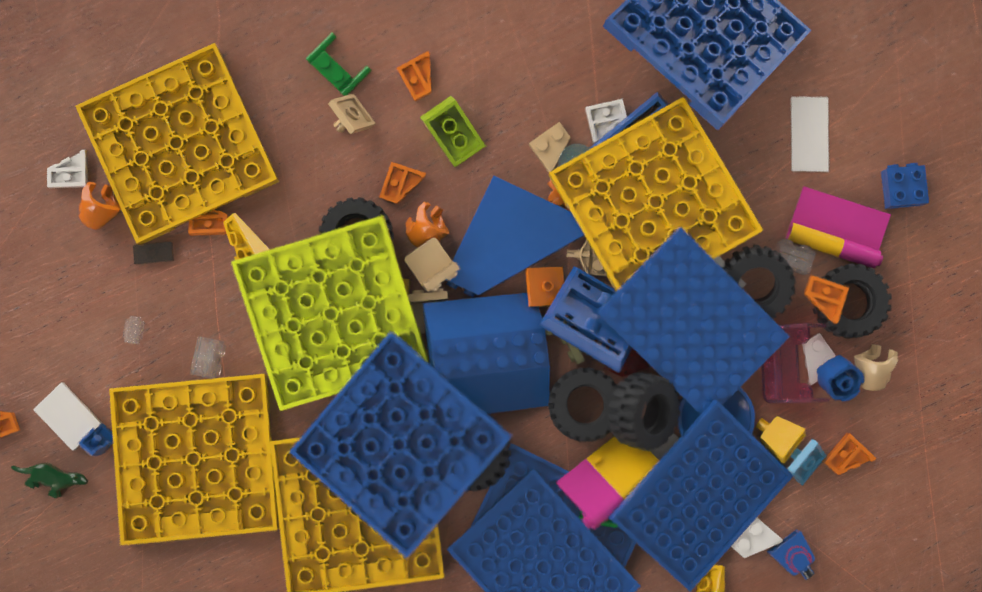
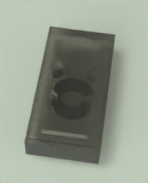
[133,241,174,265]

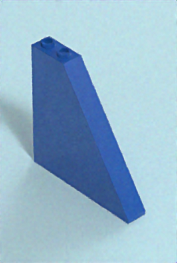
[445,176,585,298]

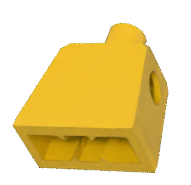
[756,416,806,464]

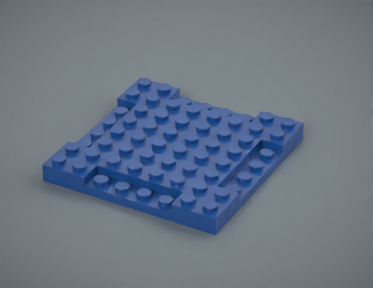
[603,0,811,130]
[289,332,513,558]

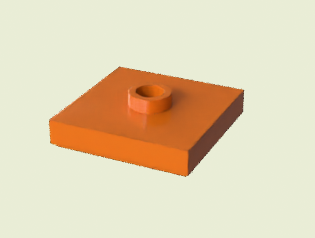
[525,267,564,307]

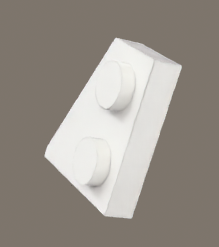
[585,99,627,144]
[47,150,88,188]
[802,333,836,385]
[731,518,783,558]

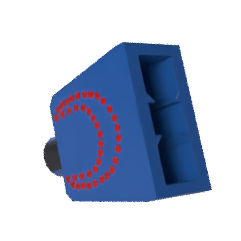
[767,529,815,580]

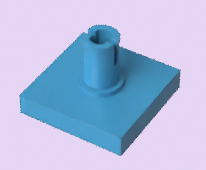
[788,439,826,486]

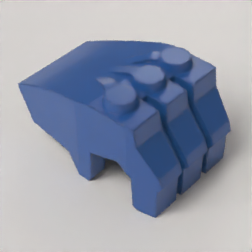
[78,423,113,456]

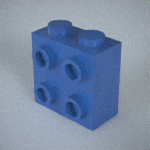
[881,163,929,209]

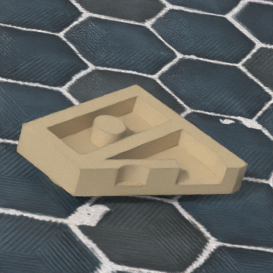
[529,122,570,173]

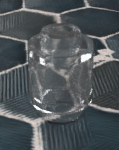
[123,316,145,344]

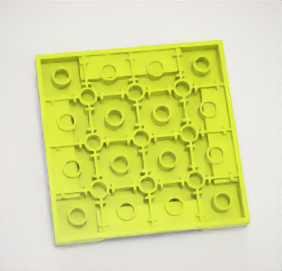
[231,215,430,411]

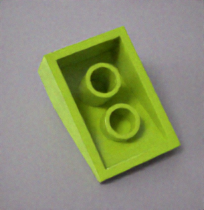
[420,96,486,167]

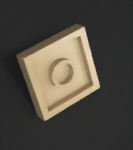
[328,94,376,134]

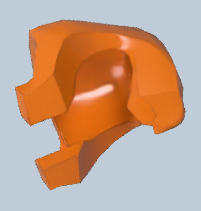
[79,182,121,230]
[405,202,449,248]

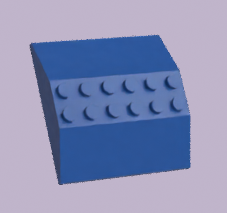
[422,293,550,414]

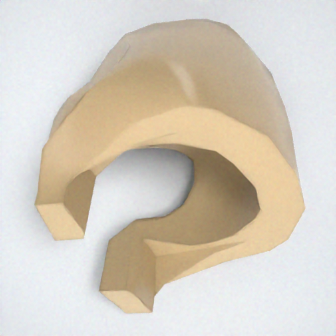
[854,344,898,391]

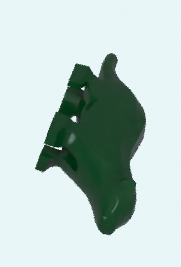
[11,463,88,498]

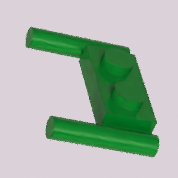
[305,32,372,96]

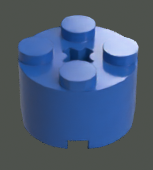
[817,355,864,402]

